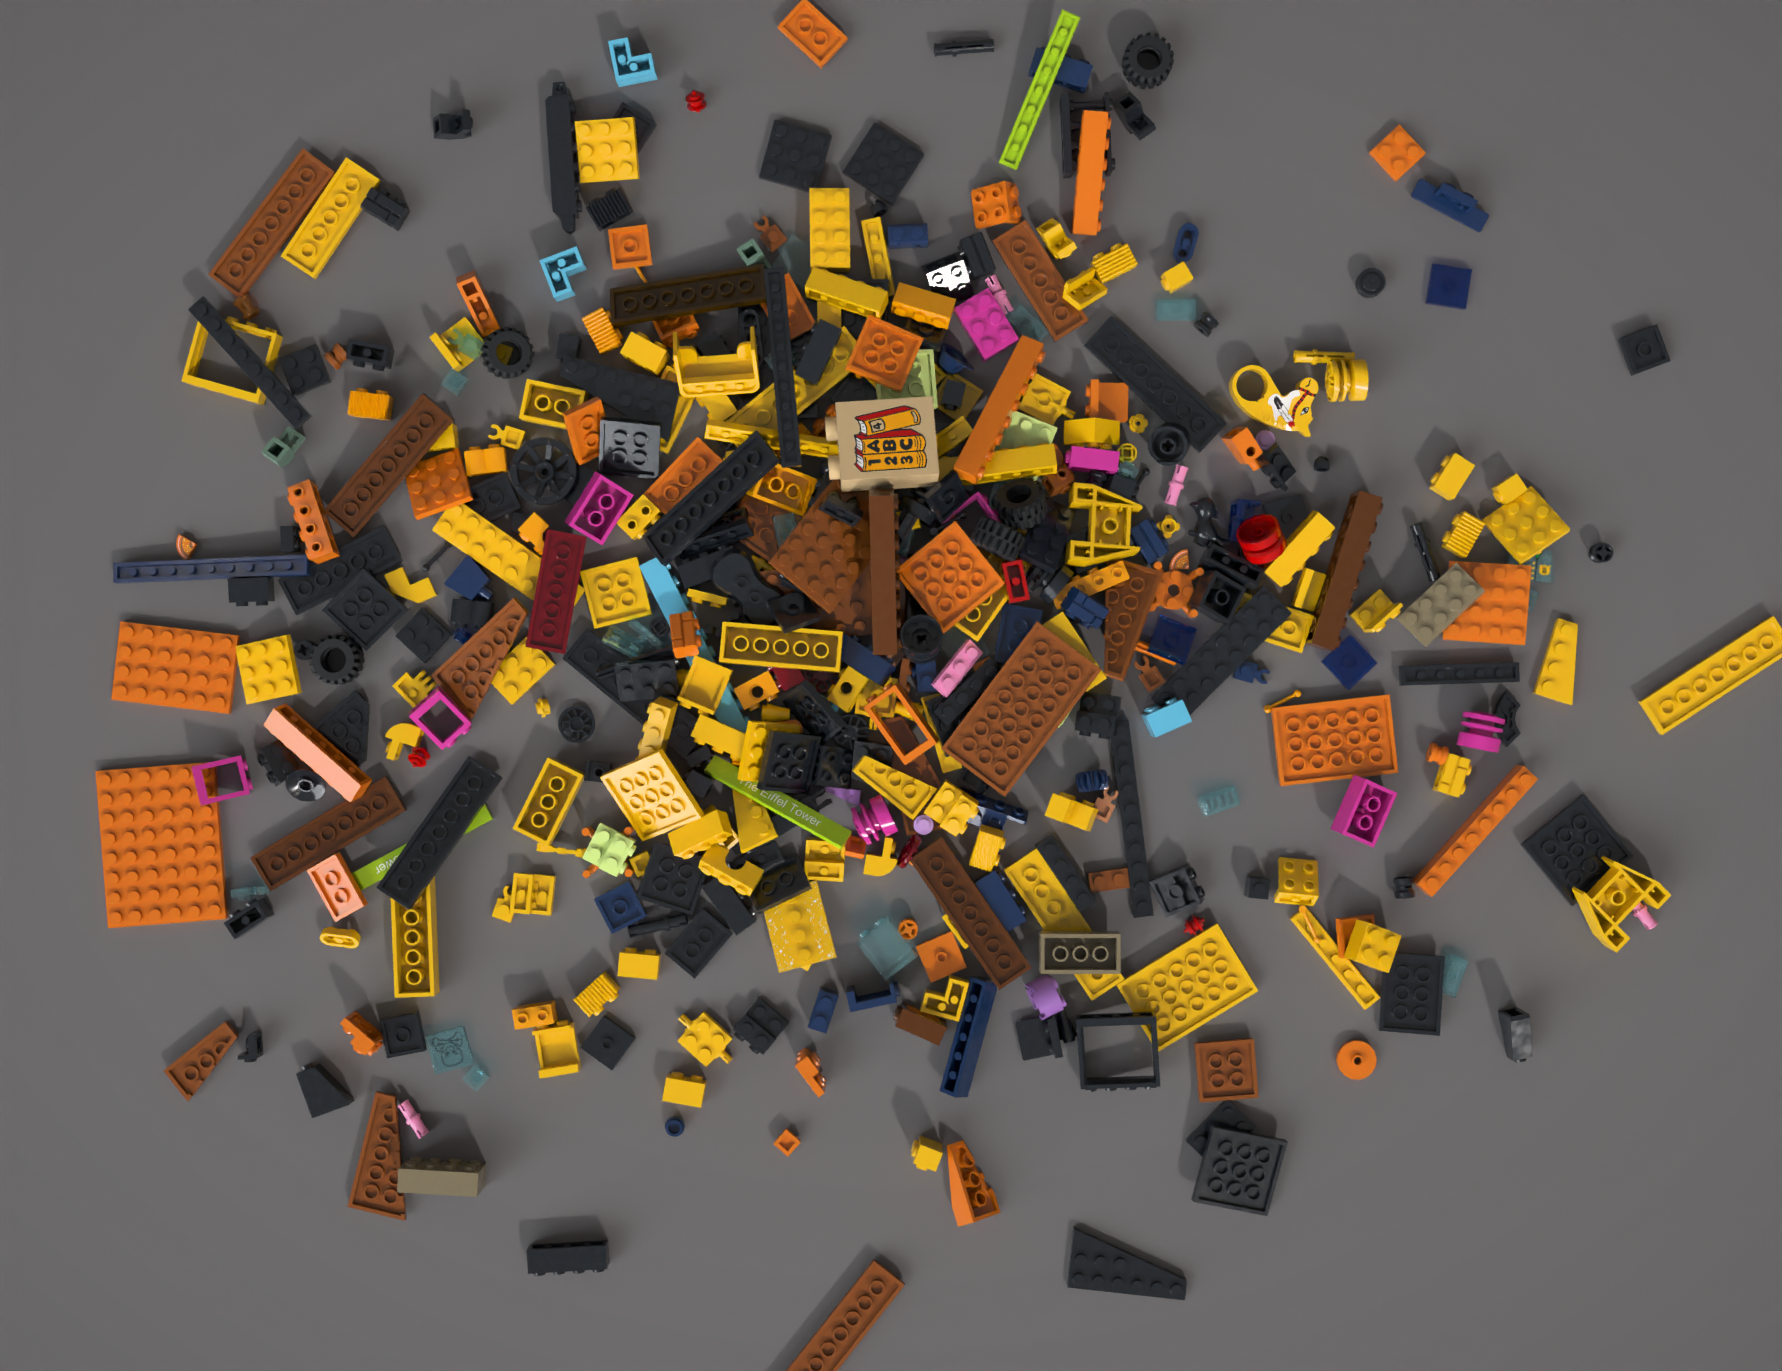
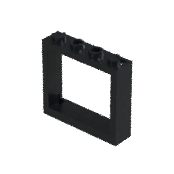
[1076,1011,1160,1092]

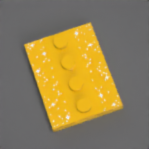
[764,880,837,973]

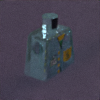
[1514,550,1554,583]

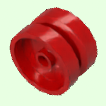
[1236,514,1287,564]

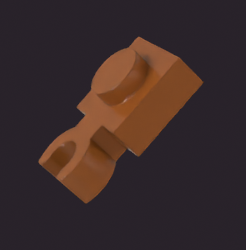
[754,215,787,253]
[1133,656,1166,693]

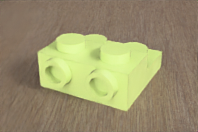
[582,823,637,877]

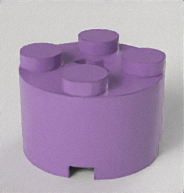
[1024,974,1067,1020]

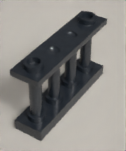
[1060,92,1115,178]

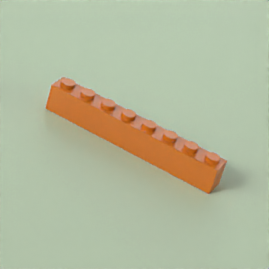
[954,335,1046,484]
[1413,765,1538,897]

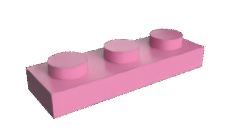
[931,639,983,697]

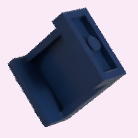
[846,977,900,1012]

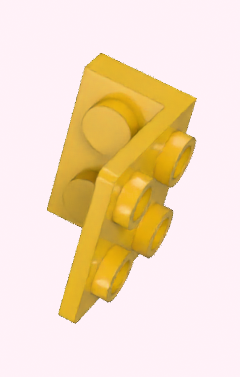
[429,317,484,372]
[1349,589,1403,633]
[1274,857,1319,906]

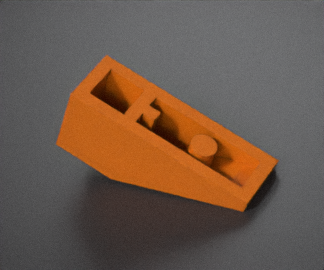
[456,270,501,337]

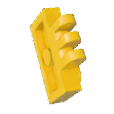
[392,670,438,708]

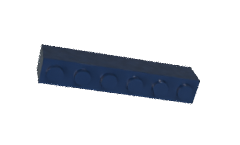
[940,976,997,1098]

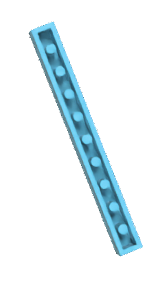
[639,558,750,733]

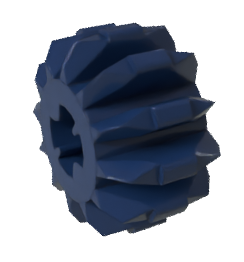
[1075,769,1109,793]

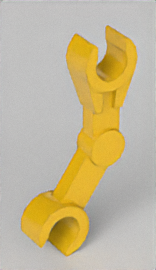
[536,843,586,857]

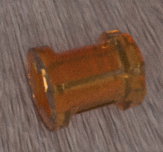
[233,294,260,321]

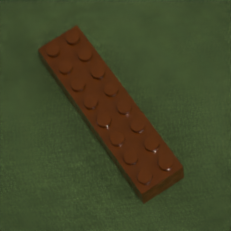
[869,488,901,655]
[1305,490,1383,651]

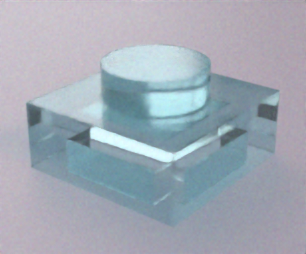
[441,368,470,397]
[462,1063,491,1092]

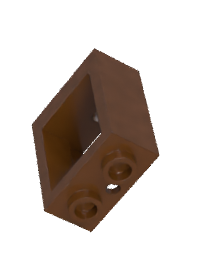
[893,1002,947,1046]

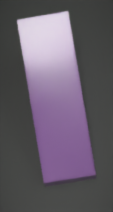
[824,786,861,806]

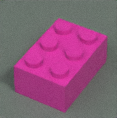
[954,288,1019,363]
[564,471,634,545]
[1330,775,1397,848]

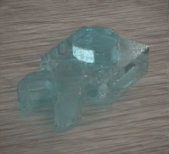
[447,329,484,361]
[231,885,270,901]

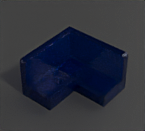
[1227,499,1262,542]

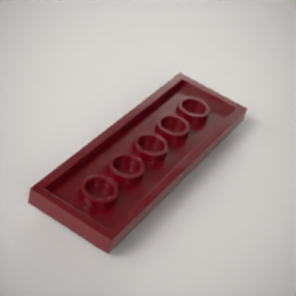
[525,529,587,654]

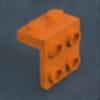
[971,181,1022,229]
[1085,379,1128,423]

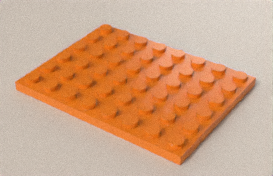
[95,762,228,928]

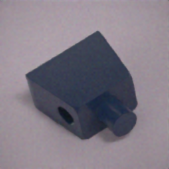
[444,555,495,602]

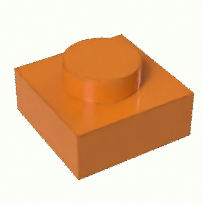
[844,835,867,859]
[773,1127,801,1157]

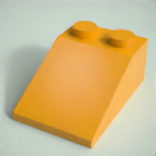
[745,464,818,516]

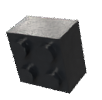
[1187,569,1246,624]

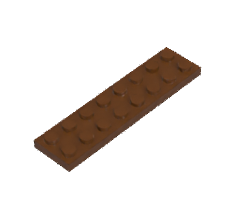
[323,393,455,537]
[250,776,407,891]
[910,837,1032,990]

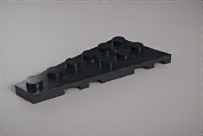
[560,355,680,442]
[1067,1227,1187,1300]

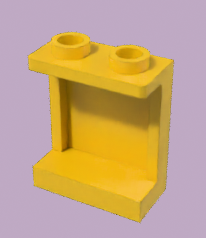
[677,655,733,717]
[532,1020,582,1078]

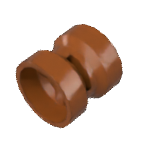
[323,342,348,370]

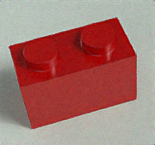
[1001,559,1030,604]

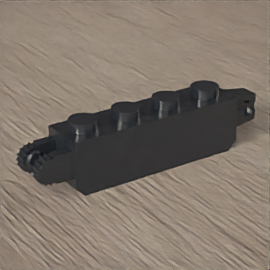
[732,788,832,855]

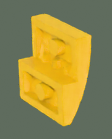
[804,837,845,882]
[510,873,556,916]

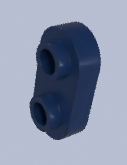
[1172,223,1199,263]

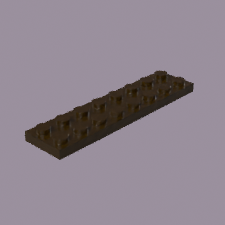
[610,263,767,327]

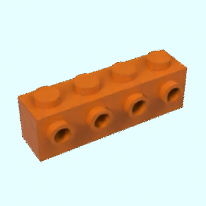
[287,479,340,564]

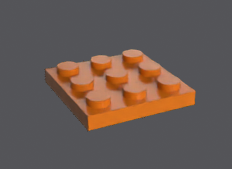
[845,314,924,393]
[405,448,473,520]

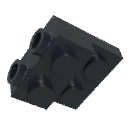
[1075,692,1122,739]
[1149,864,1205,917]
[733,997,789,1055]

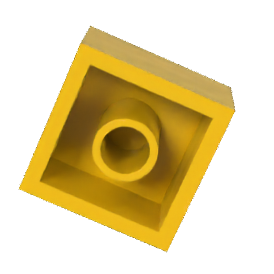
[620,331,671,378]
[1344,920,1401,973]

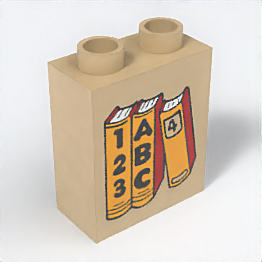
[825,396,939,492]

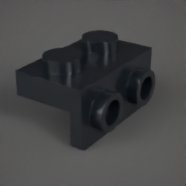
[256,740,299,787]

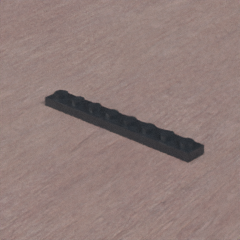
[188,296,312,429]

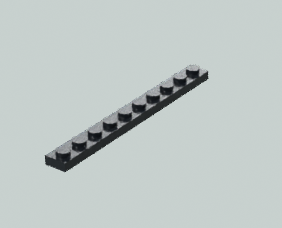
[764,267,802,468]
[1110,720,1154,918]

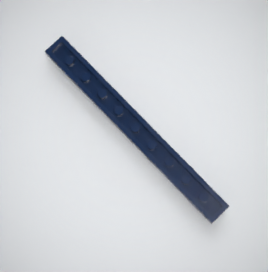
[113,555,310,584]

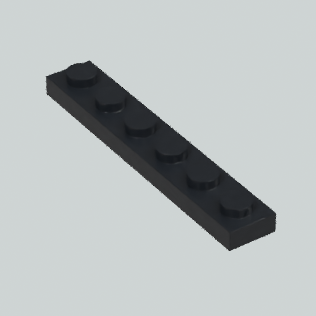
[1399,662,1520,686]

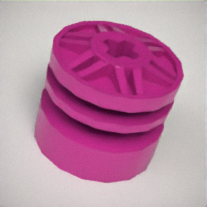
[1456,711,1505,753]
[850,794,898,845]

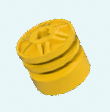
[1325,359,1369,402]

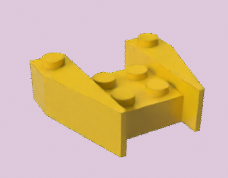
[1065,482,1142,567]
[1572,856,1671,953]

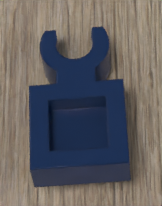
[1233,661,1270,684]

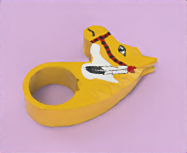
[1229,365,1318,437]

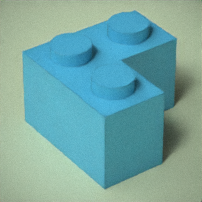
[608,37,658,87]
[539,246,587,302]
[1141,697,1192,738]

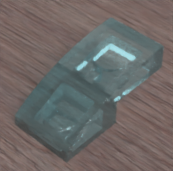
[1006,304,1049,342]

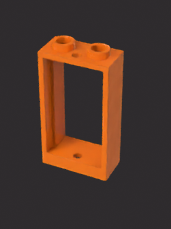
[863,682,940,765]

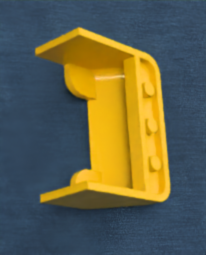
[673,326,760,397]

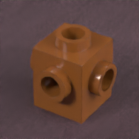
[1041,463,1075,497]

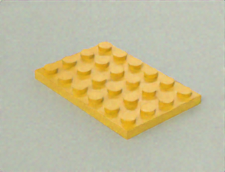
[1116,923,1258,1052]

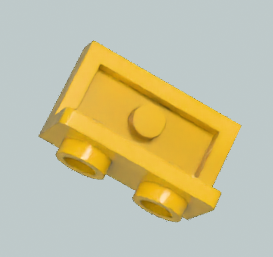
[1063,267,1108,311]

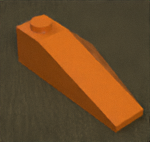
[947,1140,1001,1227]

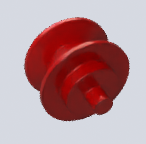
[685,90,707,113]
[408,747,430,767]
[1183,915,1205,936]

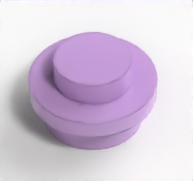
[1255,430,1275,450]
[914,815,933,835]

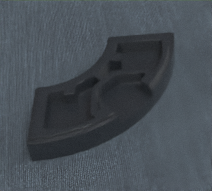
[1494,691,1521,747]

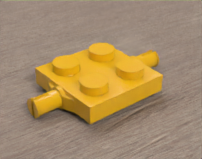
[1018,373,1076,425]
[855,675,898,730]
[677,1011,733,1067]

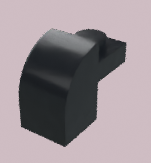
[1114,91,1156,140]
[433,109,473,140]

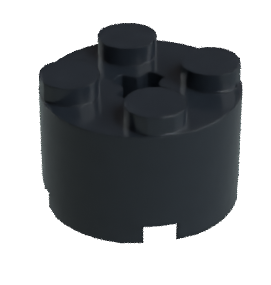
[1148,422,1191,466]

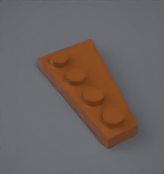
[163,1021,239,1102]

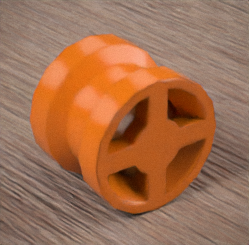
[1426,742,1449,766]
[898,918,918,940]

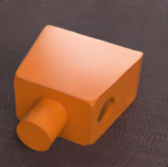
[1221,426,1263,471]

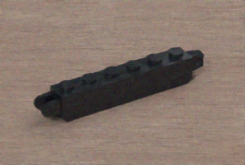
[545,82,582,235]

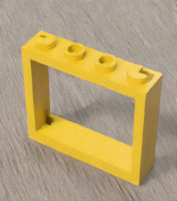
[181,316,283,405]

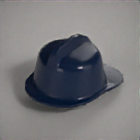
[938,343,974,375]

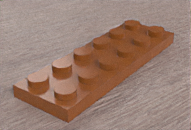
[992,220,1089,342]

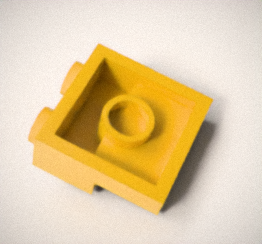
[924,780,979,837]

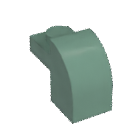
[736,238,772,269]
[261,426,306,467]

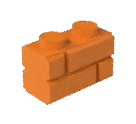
[669,611,702,659]

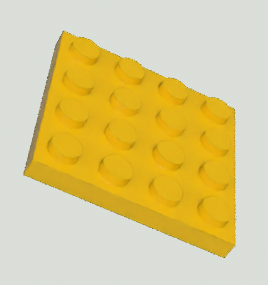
[600,749,704,842]

